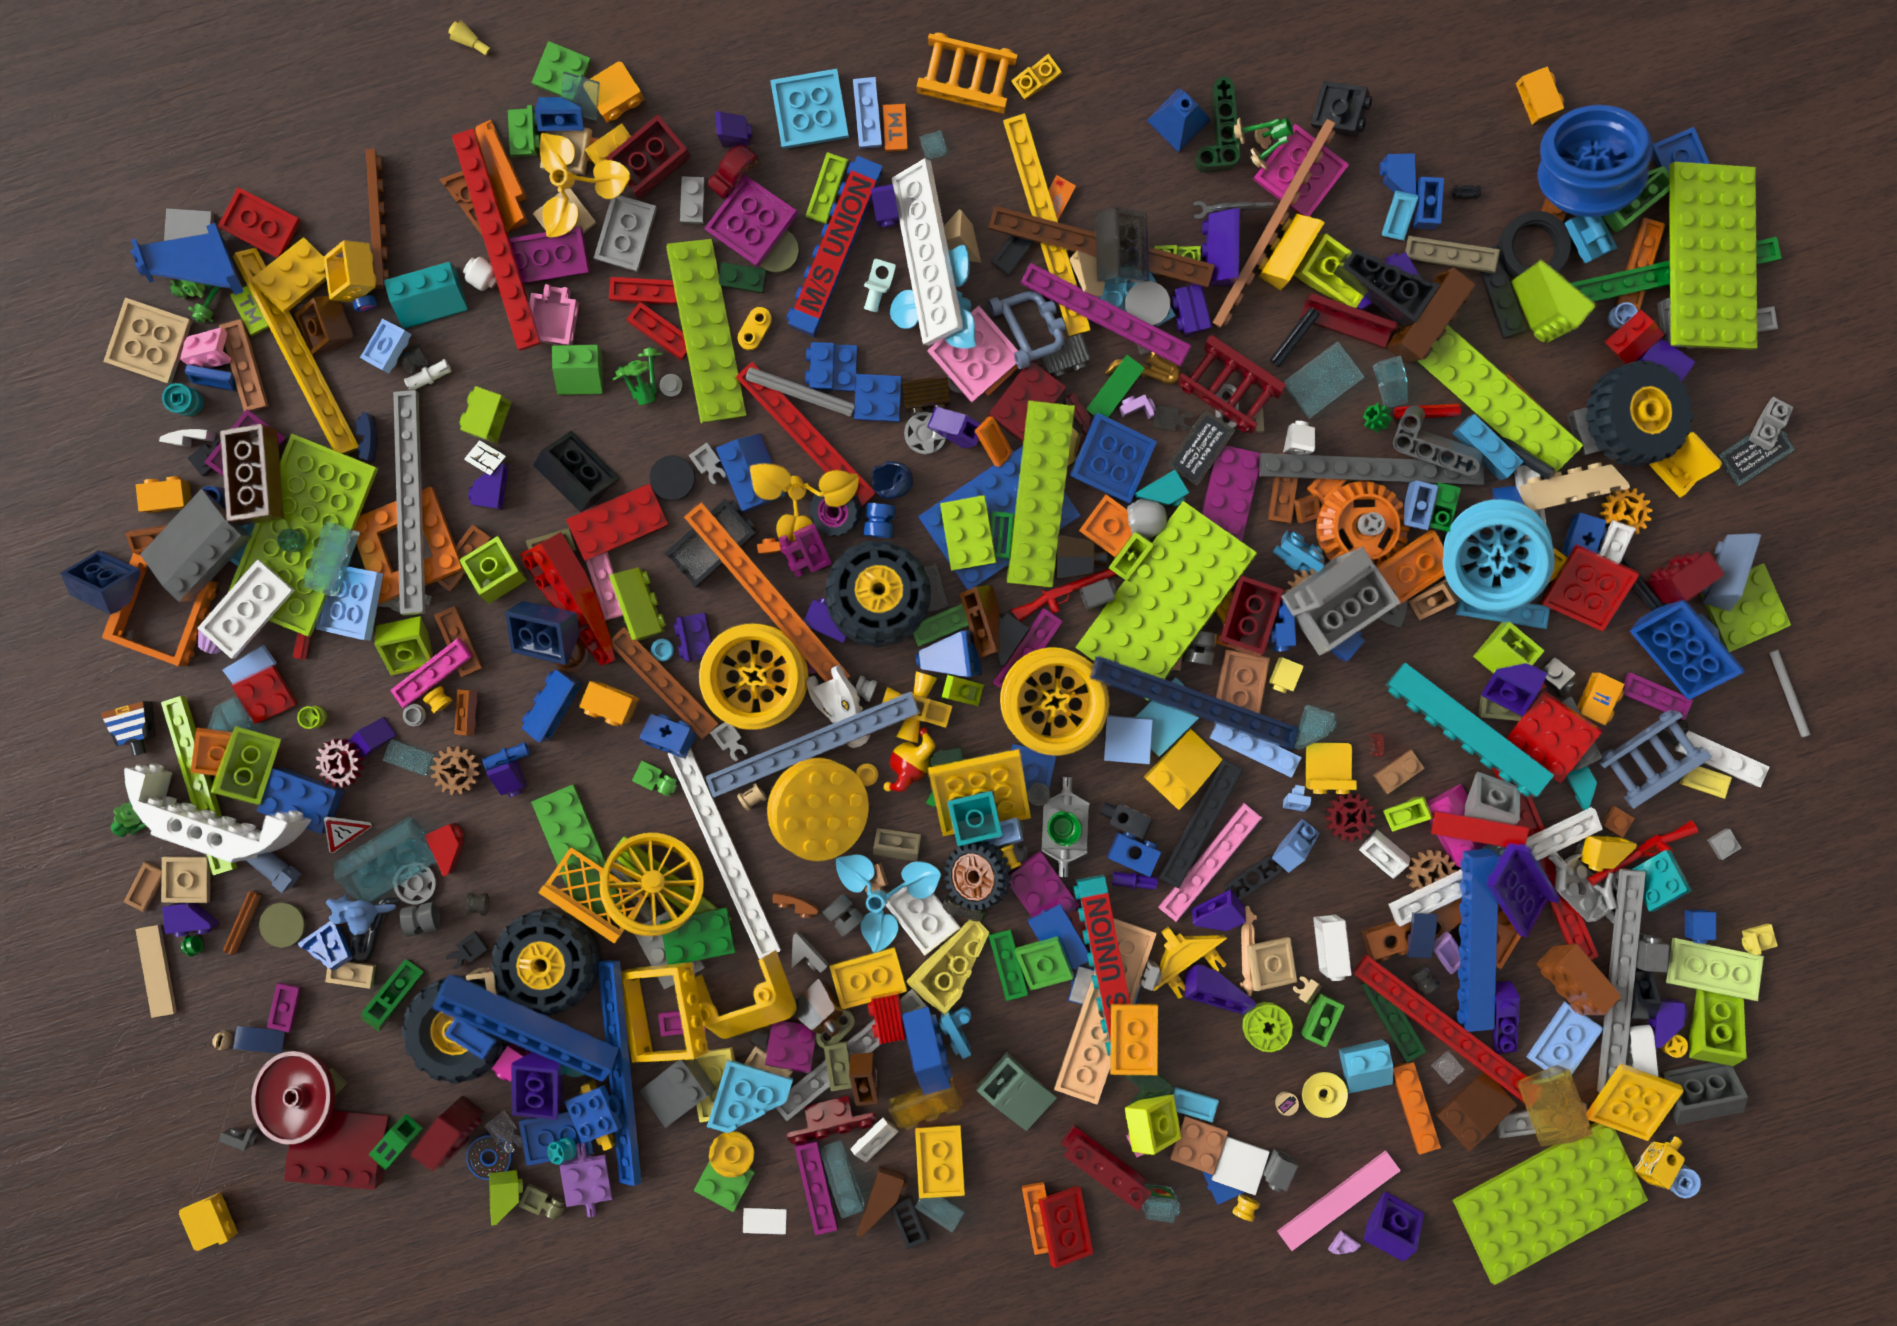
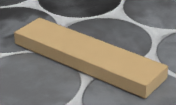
[135,924,177,1018]

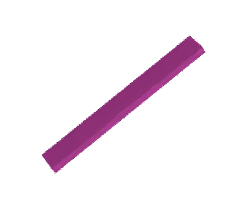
[1020,263,1192,367]

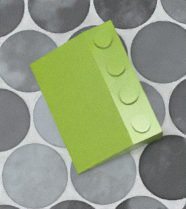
[1510,260,1595,343]

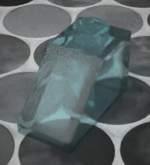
[1294,705,1337,750]

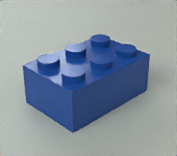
[257,767,345,834]
[902,1007,953,1095]

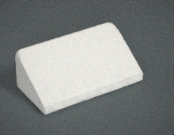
[1359,830,1410,879]

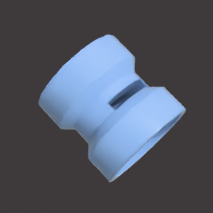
[1607,302,1638,329]

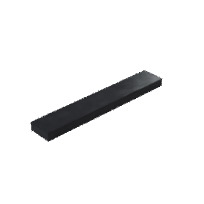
[1159,759,1244,889]

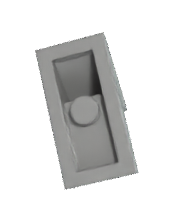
[791,930,828,973]

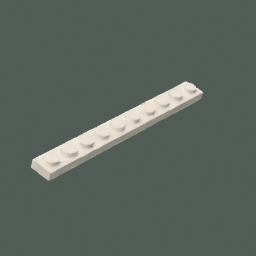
[668,748,781,959]
[1389,807,1602,927]

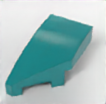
[1565,766,1597,811]

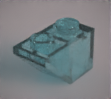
[1373,355,1408,408]
[207,696,253,732]

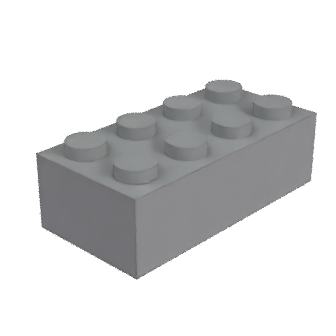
[1294,565,1400,656]

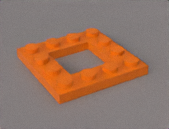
[353,486,464,604]

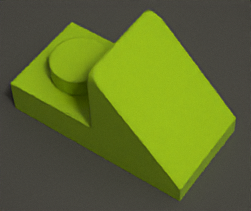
[942,675,984,706]
[1383,797,1433,832]

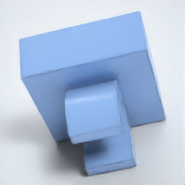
[1283,785,1311,812]

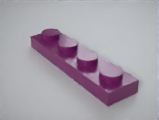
[992,608,1063,688]
[795,1140,838,1235]

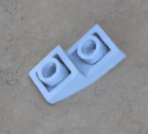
[223,645,277,684]

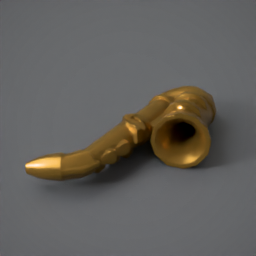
[1105,352,1182,385]

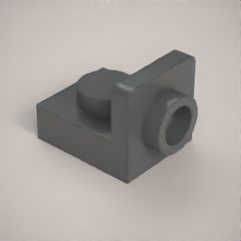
[219,1124,260,1151]

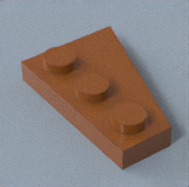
[439,171,483,236]

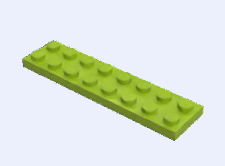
[666,239,746,423]
[1418,324,1583,472]
[1007,401,1075,587]

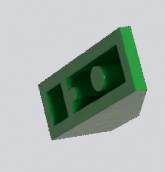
[361,959,424,1032]

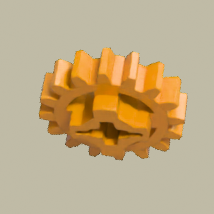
[1600,488,1652,535]

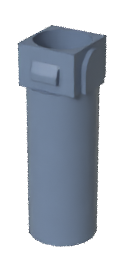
[246,852,301,893]

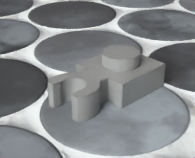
[688,443,727,485]
[710,722,748,761]

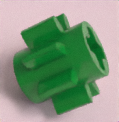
[1363,403,1393,433]

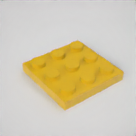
[1586,1063,1684,1141]

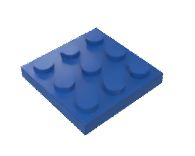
[1069,413,1157,504]

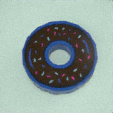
[466,1133,513,1180]

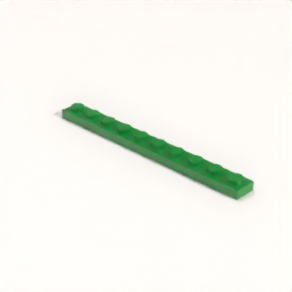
[1569,237,1782,303]

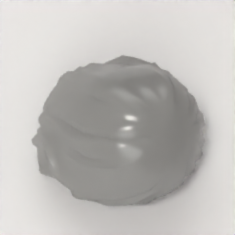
[1127,499,1168,540]

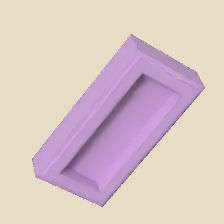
[1433,931,1460,974]

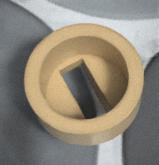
[212,1031,233,1050]

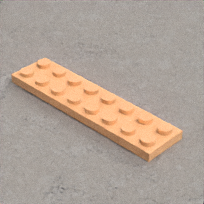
[1054,918,1156,1104]

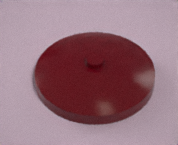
[251,1051,335,1144]

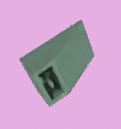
[976,1052,1057,1131]

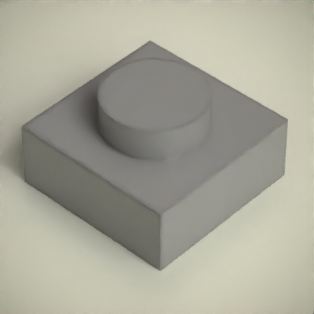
[1707,828,1741,860]

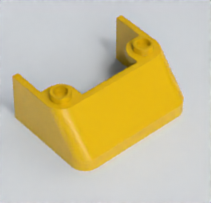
[695,950,797,1039]

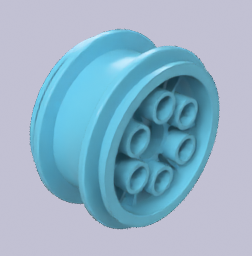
[1443,499,1554,611]

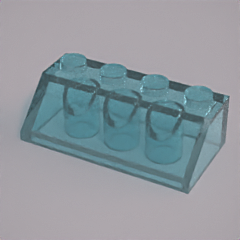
[334,815,436,902]

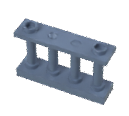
[1597,710,1712,809]

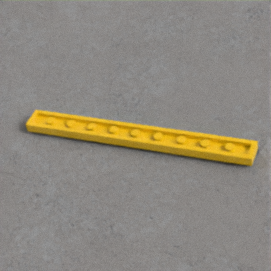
[1003,113,1091,338]
[233,248,359,455]

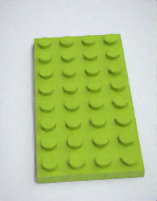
[1669,162,1757,350]
[227,433,378,636]
[1075,501,1257,701]
[1453,1122,1648,1285]

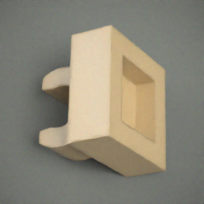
[1293,977,1322,1005]

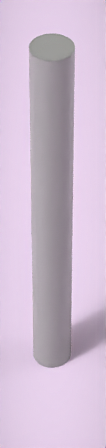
[1769,650,1810,737]

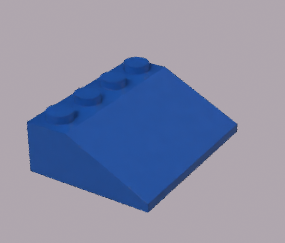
[1630,600,1745,700]

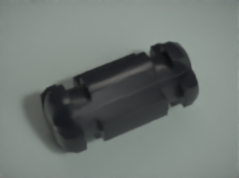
[1452,185,1481,199]

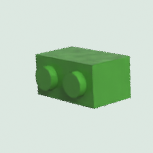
[1300,992,1345,1047]

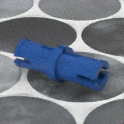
[482,742,530,771]

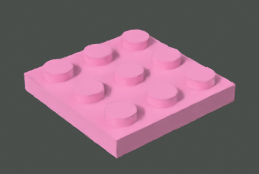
[927,306,1018,403]

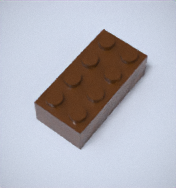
[1386,268,1475,363]
[220,424,284,525]

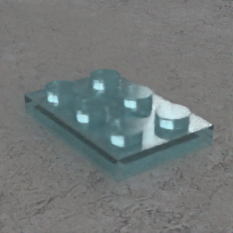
[1283,341,1364,419]

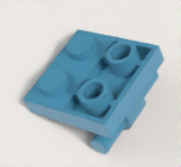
[1564,216,1617,264]
[1272,530,1324,573]
[939,1006,971,1059]

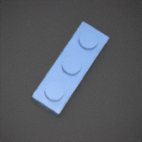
[853,77,882,149]

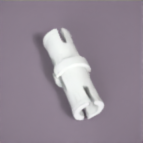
[404,359,452,390]

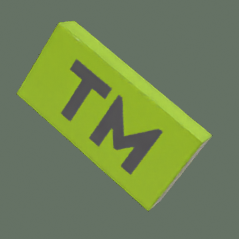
[230,285,270,336]

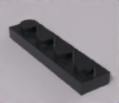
[1479,245,1526,339]

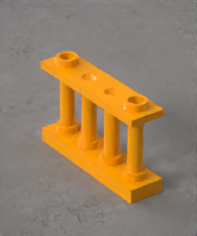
[917,33,1017,114]

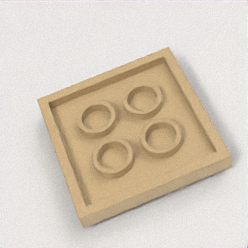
[103,298,193,384]

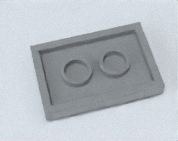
[594,195,657,272]
[635,908,705,989]

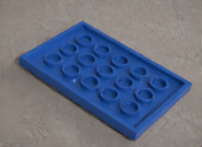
[918,446,1081,590]

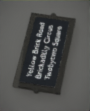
[1167,410,1236,486]

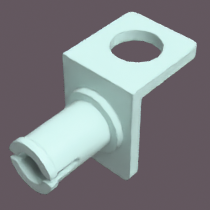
[864,259,896,312]

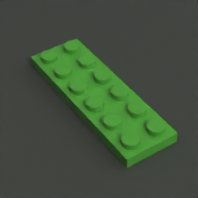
[531,784,626,918]

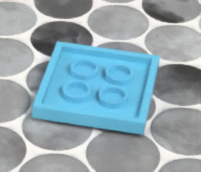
[770,69,849,149]

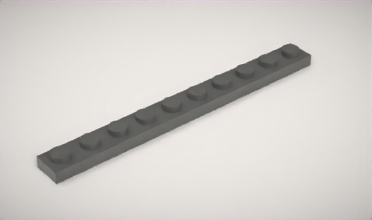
[1259,453,1484,486]

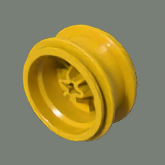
[699,624,809,730]
[1000,647,1109,755]

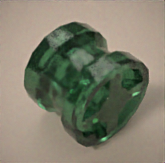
[277,529,306,552]

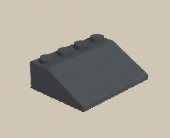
[140,489,252,602]

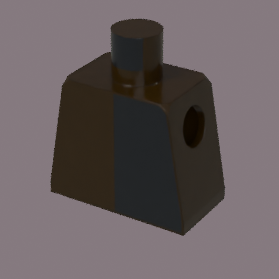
[1056,535,1107,579]

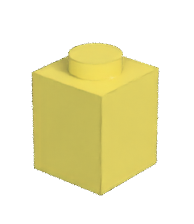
[1269,657,1303,694]

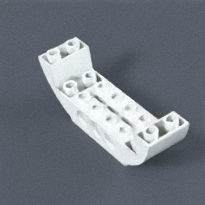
[125,764,311,862]

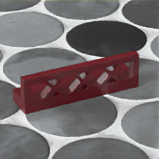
[1299,293,1397,349]

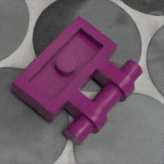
[779,523,832,577]

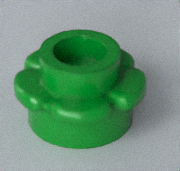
[181,935,203,957]

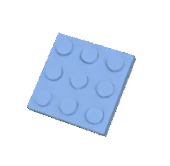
[316,565,383,641]

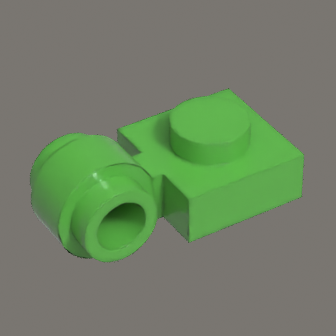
[632,760,677,797]

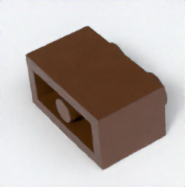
[849,1053,880,1106]

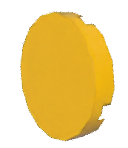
[709,1131,754,1178]

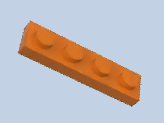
[1393,1061,1441,1155]

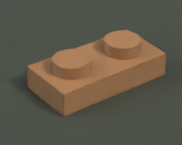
[1373,750,1425,794]

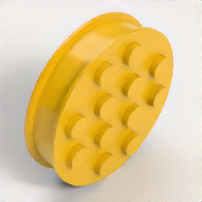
[767,758,869,861]

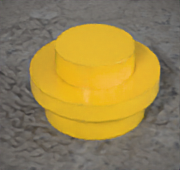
[856,763,878,786]

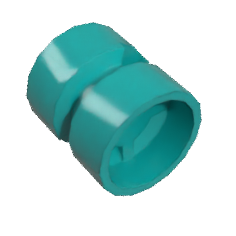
[162,383,204,417]

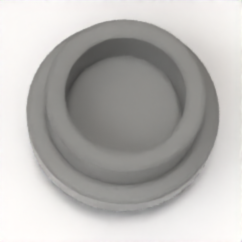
[660,374,683,397]
[403,704,426,726]

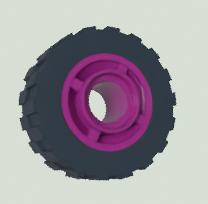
[809,490,862,536]

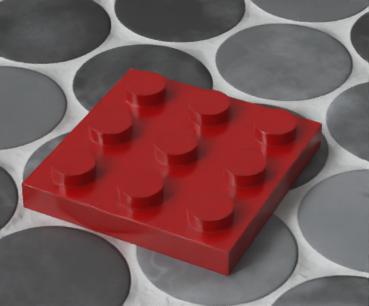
[1541,544,1639,631]
[1506,690,1602,783]

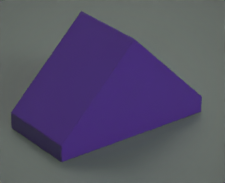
[348,717,397,758]

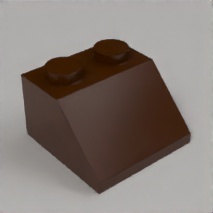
[294,296,353,356]

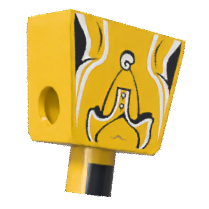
[1633,1134,1685,1189]

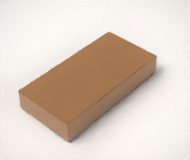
[124,861,162,912]

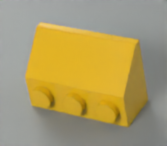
[1258,214,1324,290]

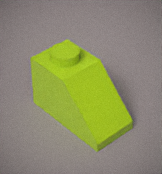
[489,1170,523,1225]

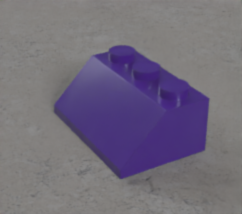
[1201,209,1239,287]
[511,1052,563,1120]

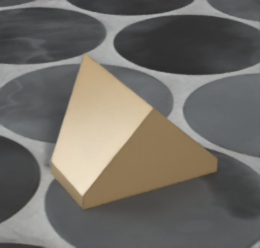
[944,209,981,263]
[1069,250,1110,297]

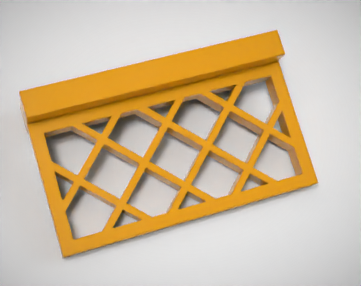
[538,847,647,943]

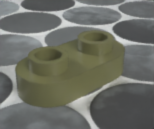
[816,1009,855,1048]

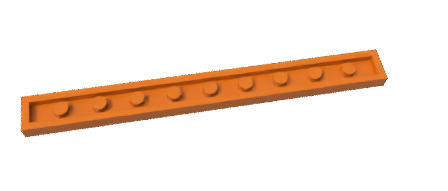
[684,502,850,682]

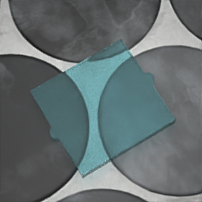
[561,71,600,120]

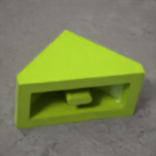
[1109,531,1154,581]

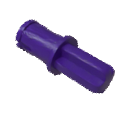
[1112,871,1158,890]

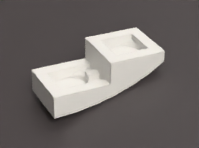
[159,429,216,447]

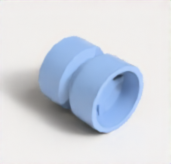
[1669,1164,1701,1198]

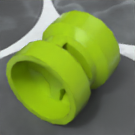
[297,706,327,729]

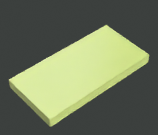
[1666,938,1764,1001]

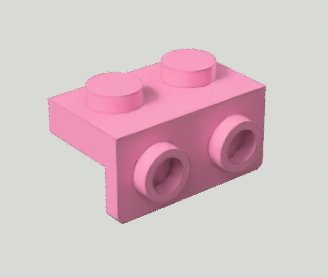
[180,328,231,369]

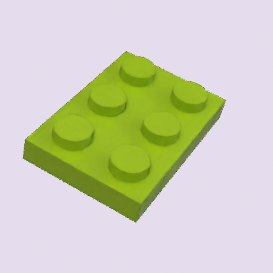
[940,495,997,571]

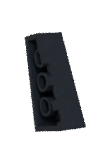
[1333,248,1440,327]

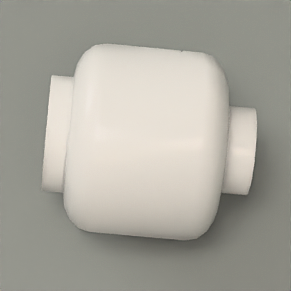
[463,257,497,291]

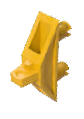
[1153,927,1227,999]

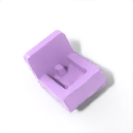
[1119,395,1156,419]

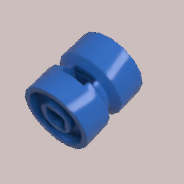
[864,503,895,538]

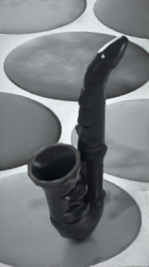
[346,898,401,963]

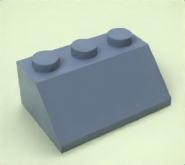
[1701,534,1761,611]

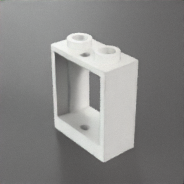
[1313,915,1351,981]

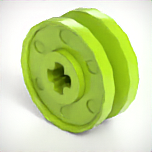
[1242,1002,1293,1052]

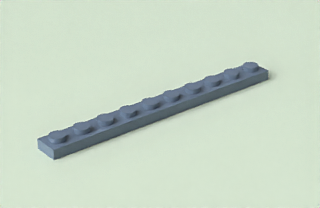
[705,692,920,798]

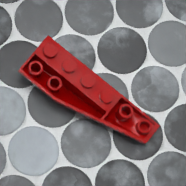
[520,532,615,666]

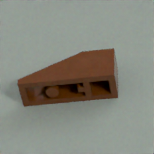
[959,585,999,658]
[857,1166,907,1237]

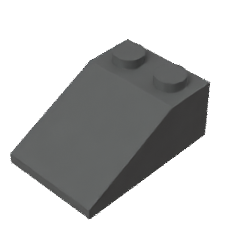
[639,1059,717,1128]

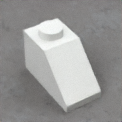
[1283,421,1315,455]

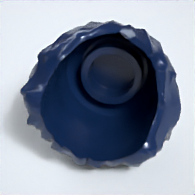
[871,461,913,499]

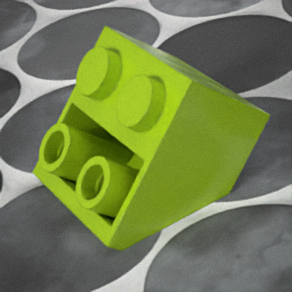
[1473,621,1544,674]

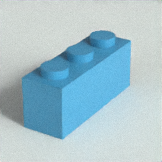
[1451,414,1524,480]

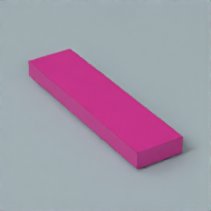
[390,638,474,709]

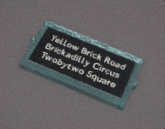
[1717,429,1795,486]

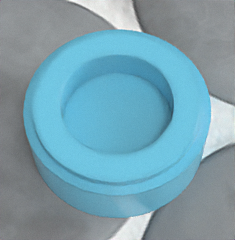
[651,639,675,661]

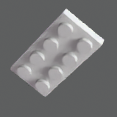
[198,560,295,659]

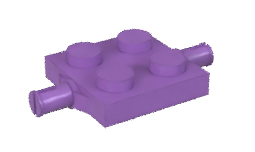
[559,1143,612,1217]

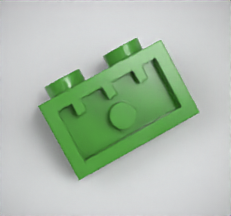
[508,105,541,157]

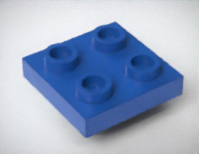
[564,1085,622,1143]

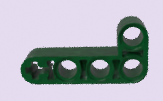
[1194,77,1240,173]

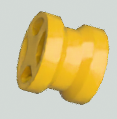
[423,686,453,714]
[1660,1034,1688,1058]
[1232,1194,1260,1222]

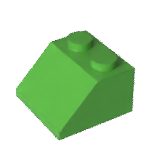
[552,345,603,395]

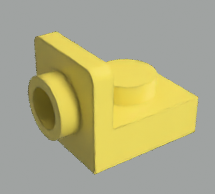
[1742,923,1778,955]

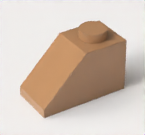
[1408,579,1461,620]

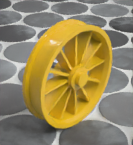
[600,833,704,936]

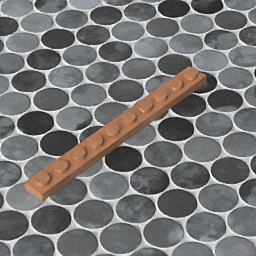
[1212,119,1335,329]

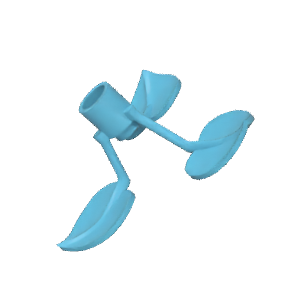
[890,245,976,349]
[836,854,941,953]

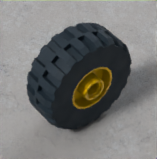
[1586,360,1693,467]

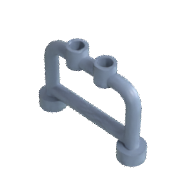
[987,291,1066,370]

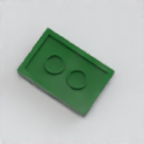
[659,907,736,965]

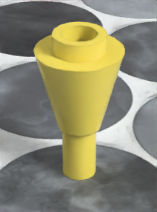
[448,20,490,56]

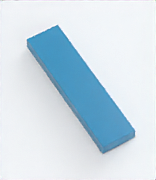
[1456,599,1550,629]

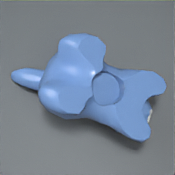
[326,893,396,935]

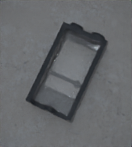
[664,499,757,588]

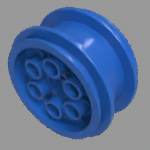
[1538,105,1653,217]

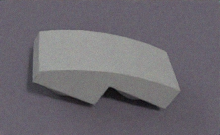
[1749,397,1793,451]

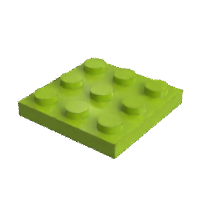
[1699,563,1791,652]

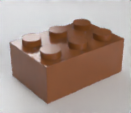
[1536,944,1622,1015]

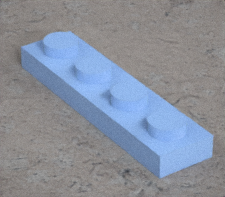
[1209,724,1301,778]

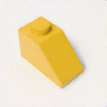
[1580,835,1637,871]

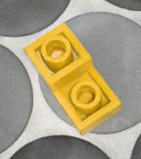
[1011,53,1063,100]

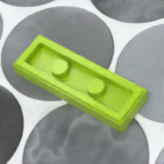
[805,152,849,224]

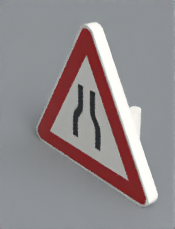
[324,817,372,853]

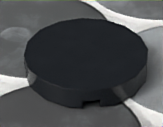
[649,455,695,501]

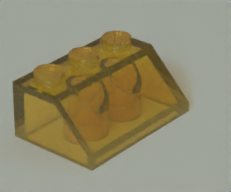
[1517,1065,1593,1147]
[889,1075,963,1130]

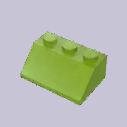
[609,567,666,641]

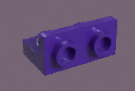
[674,613,712,662]

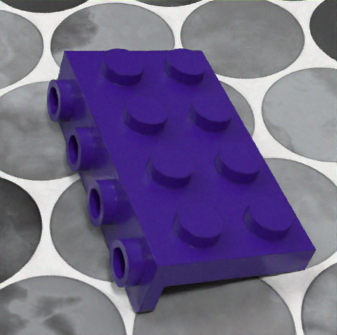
[1486,843,1560,937]

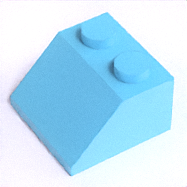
[1339,1039,1393,1093]

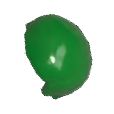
[1047,811,1082,847]

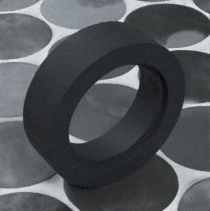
[1497,211,1571,278]

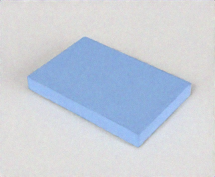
[1526,1002,1603,1084]

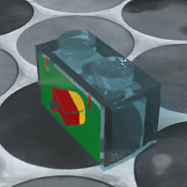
[1142,1184,1180,1223]

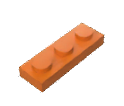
[1022,1182,1048,1255]

